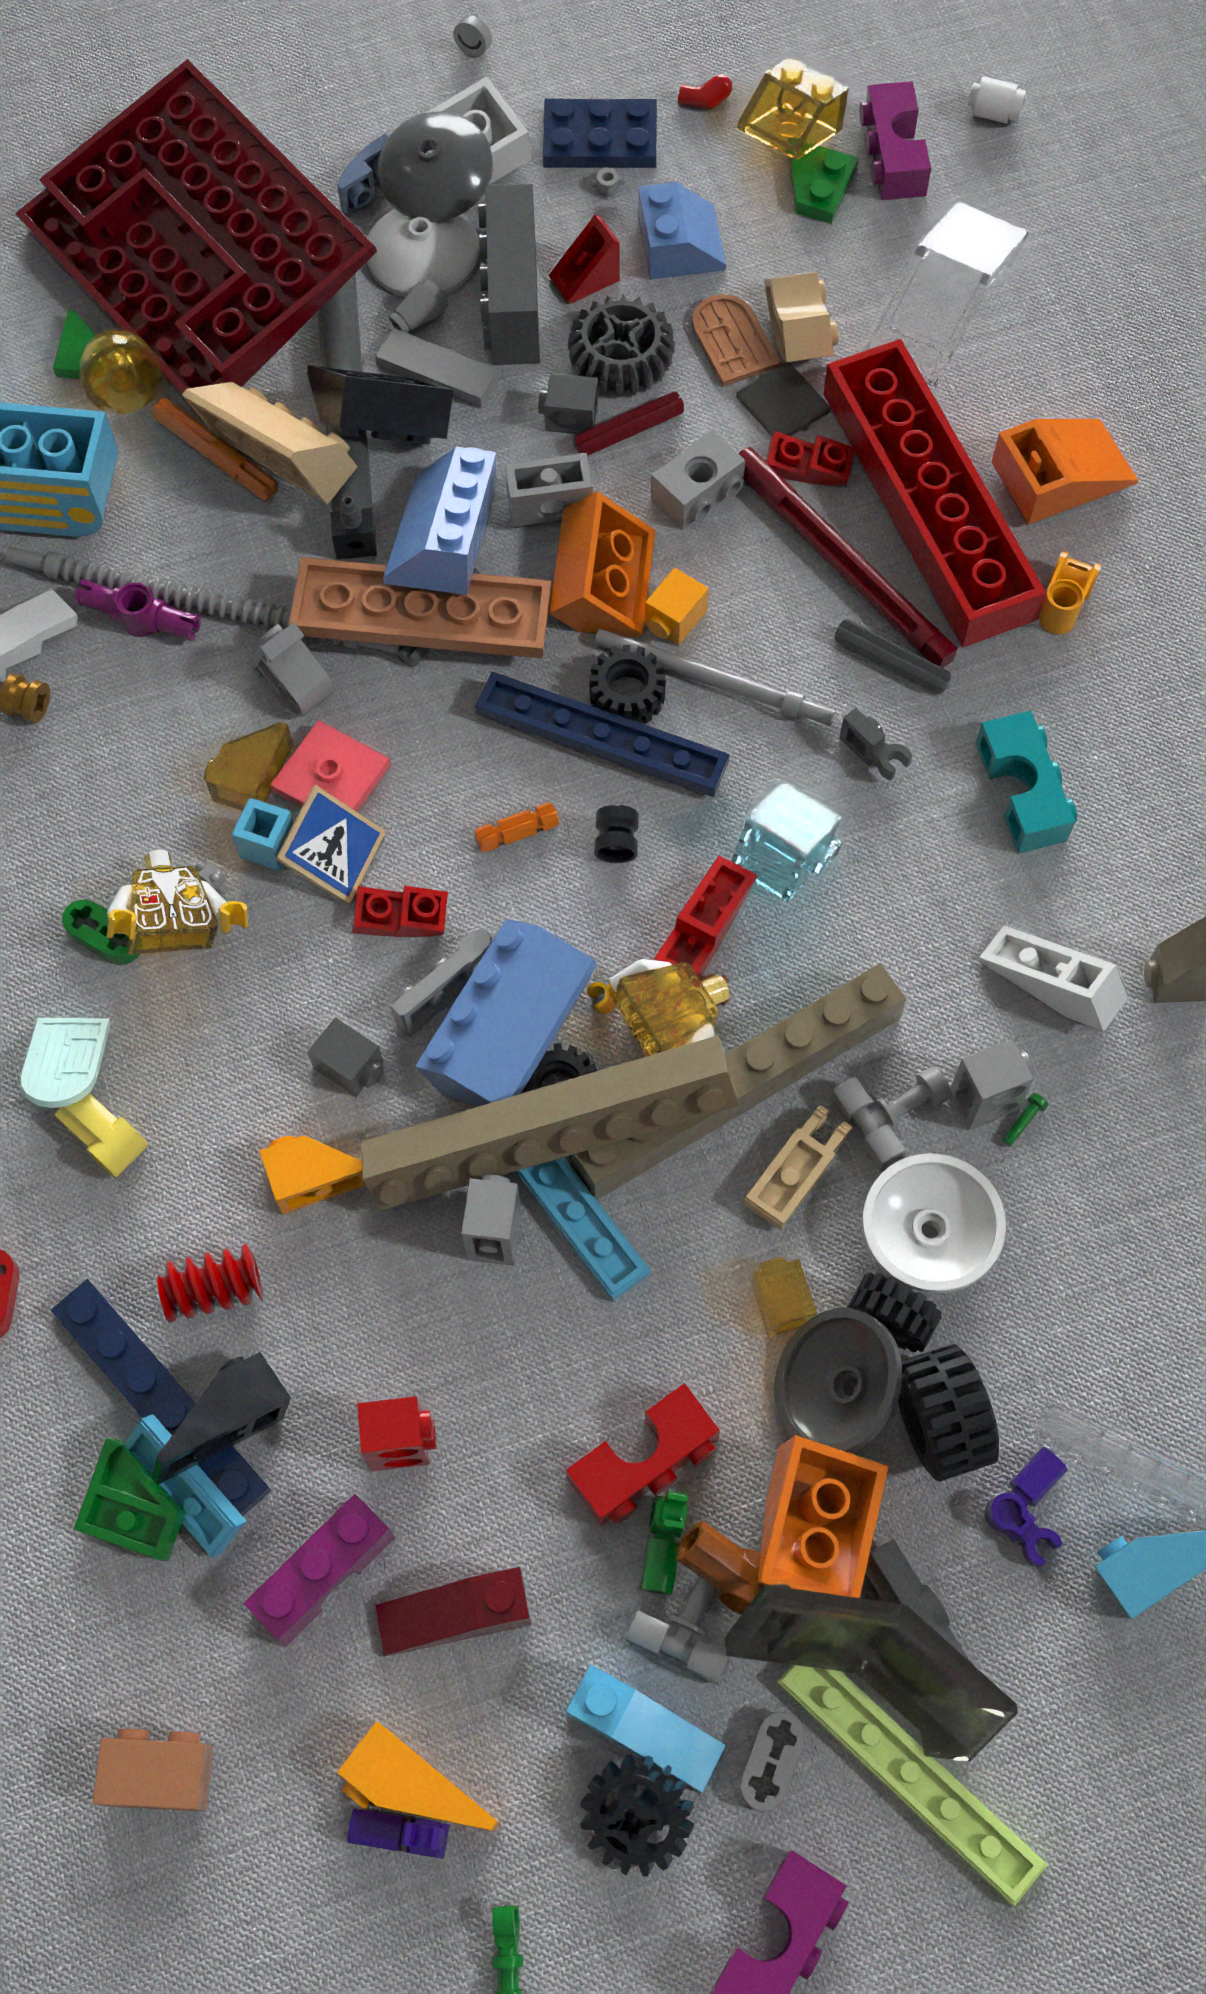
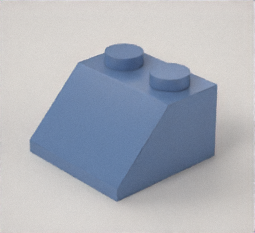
[638,182,726,280]

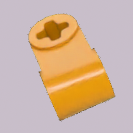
[1039,550,1102,634]

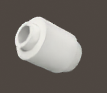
[967,76,1026,124]

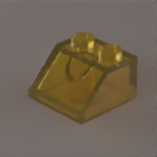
[737,58,849,160]

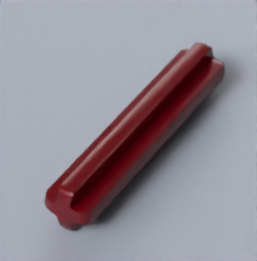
[574,391,684,456]

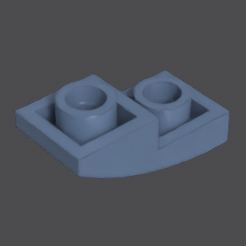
[337,133,389,216]

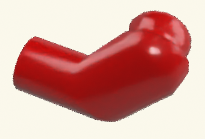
[678,74,732,109]

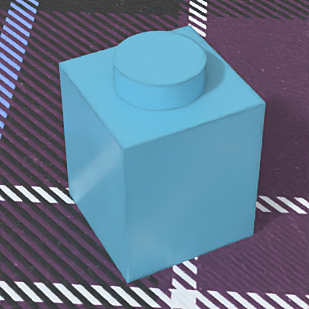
[232,798,294,871]

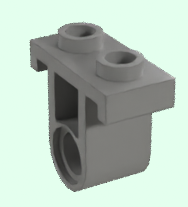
[248,622,335,717]

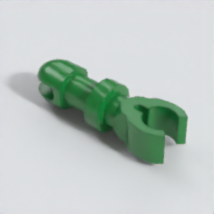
[492,1905,524,1994]

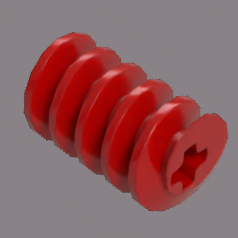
[157,1244,263,1323]

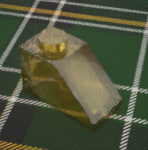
[204,722,294,811]

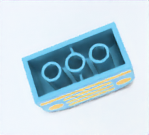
[0,402,119,537]

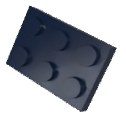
[543,98,657,168]

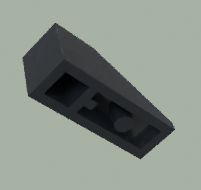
[151,1352,291,1486]

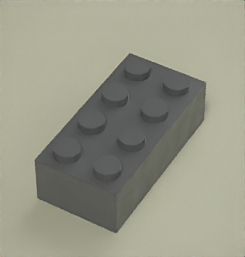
[478,184,540,365]

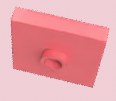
[270,720,391,812]

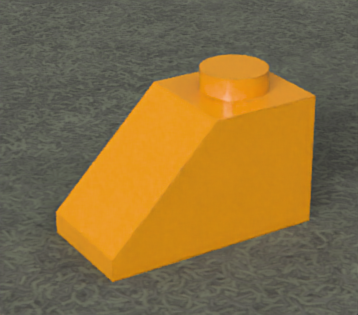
[259,1135,366,1215]

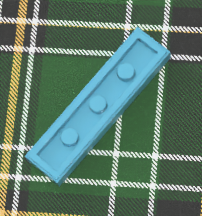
[514,1157,651,1302]

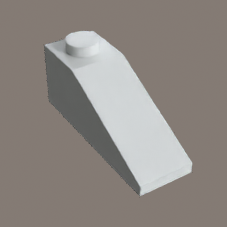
[979,925,1128,1032]

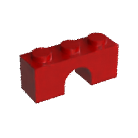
[565,1383,720,1526]

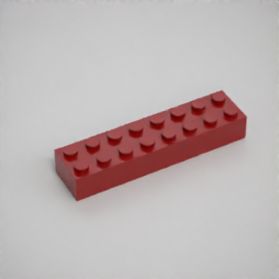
[823,338,1046,648]

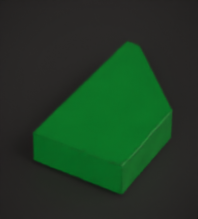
[53,310,103,380]

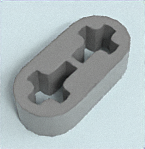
[739,1712,805,1812]

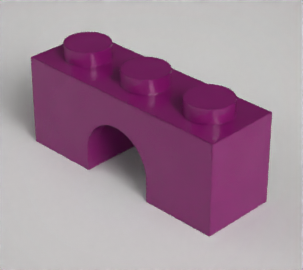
[859,81,931,200]
[243,1494,395,1647]
[710,1850,849,1994]

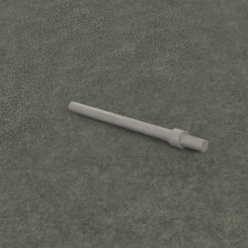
[594,629,836,726]

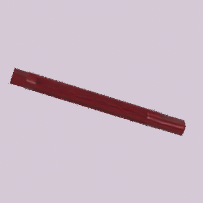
[738,447,958,668]

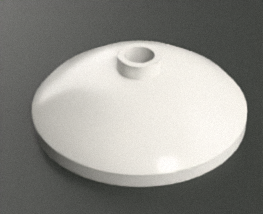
[366,209,480,298]
[862,1153,1006,1293]

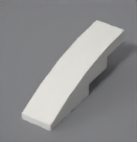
[0,589,78,682]

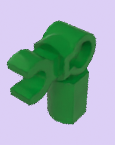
[639,1491,688,1595]

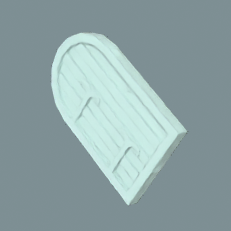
[21,1018,111,1108]

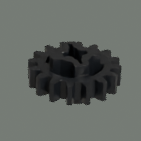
[580,1755,694,1877]

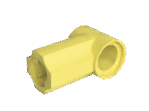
[55,1093,149,1179]

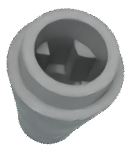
[389,279,448,333]

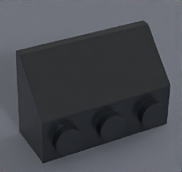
[307,365,453,445]

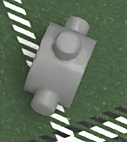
[591,167,625,197]
[194,861,226,894]

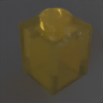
[751,1257,817,1337]

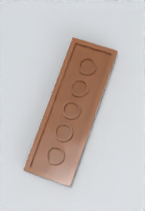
[289,557,551,659]

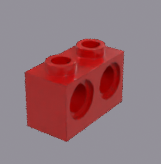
[357,1396,437,1472]

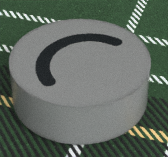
[453,16,492,57]

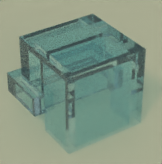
[731,781,843,902]

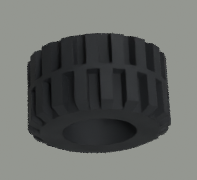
[898,1344,999,1482]

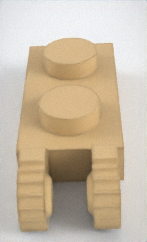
[743,1105,852,1231]

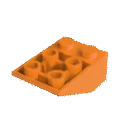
[992,419,1138,524]

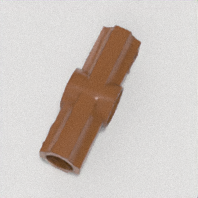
[676,1521,821,1645]

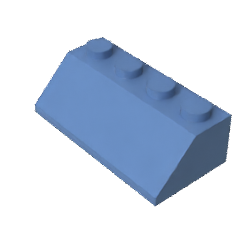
[383,447,496,595]
[415,919,598,1106]

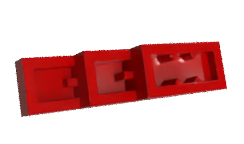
[628,855,757,1031]

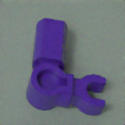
[984,1447,1068,1567]
[347,1808,450,1859]

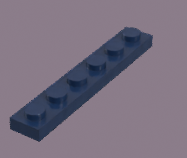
[475,671,730,798]
[50,1279,272,1516]

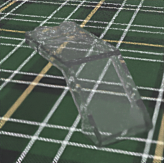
[864,202,1028,388]

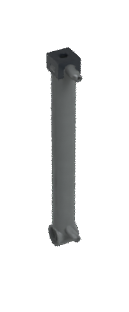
[319,273,378,560]

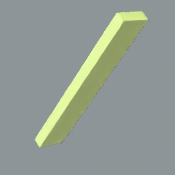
[777,1643,1048,1906]

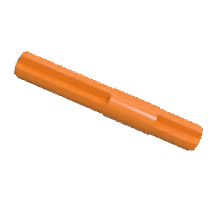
[152,398,278,501]

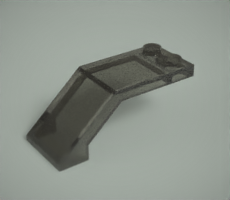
[724,1584,1018,1762]

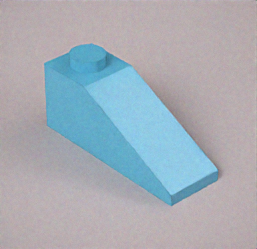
[1095,1530,1206,1619]
[566,1664,726,1793]

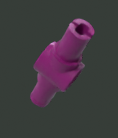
[75,579,201,641]

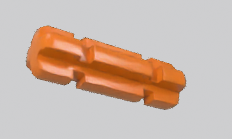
[475,802,559,852]

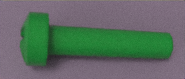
[1002,1093,1048,1147]

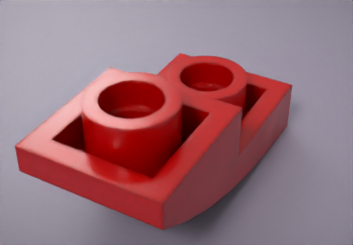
[765,431,855,485]
[352,885,448,937]

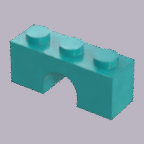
[976,710,1077,854]

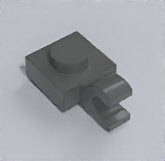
[839,707,912,781]

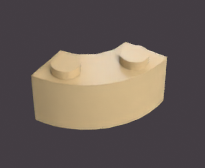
[764,272,838,362]

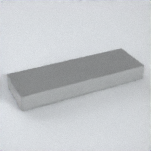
[375,328,500,407]

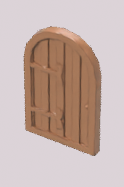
[692,294,781,387]

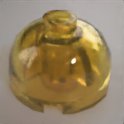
[78,330,163,414]

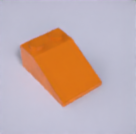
[757,1435,889,1615]

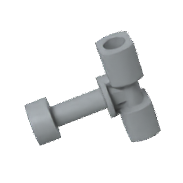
[831,1066,952,1172]
[625,1577,731,1686]

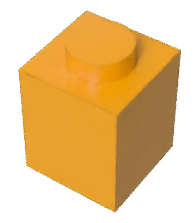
[645,567,709,646]

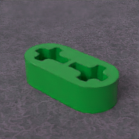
[62,899,142,965]

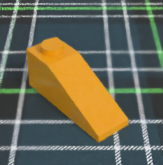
[337,1721,500,1832]

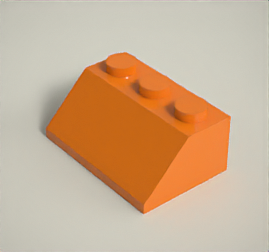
[548,491,656,638]

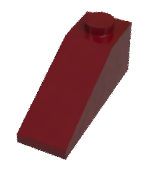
[375,1567,532,1657]

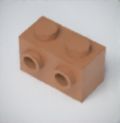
[93,1729,213,1812]

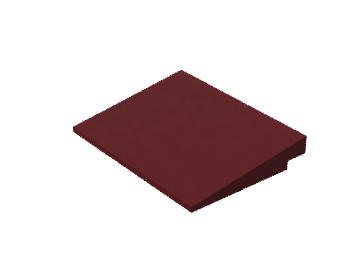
[15,59,377,424]

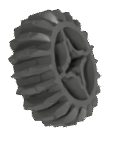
[568,294,675,397]

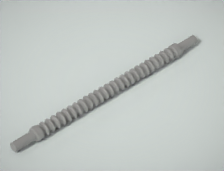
[5,547,401,655]

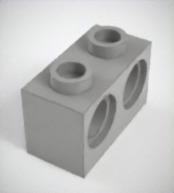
[950,1038,1035,1130]

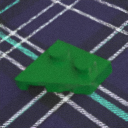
[787,137,859,224]
[74,1437,185,1561]

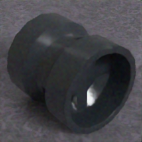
[594,805,639,863]

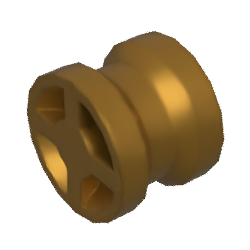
[0,673,50,723]

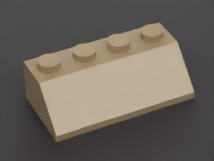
[182,382,358,505]

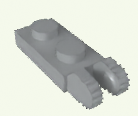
[390,928,493,1036]

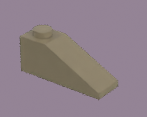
[1144,916,1206,1003]

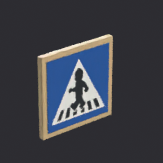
[275,785,386,905]

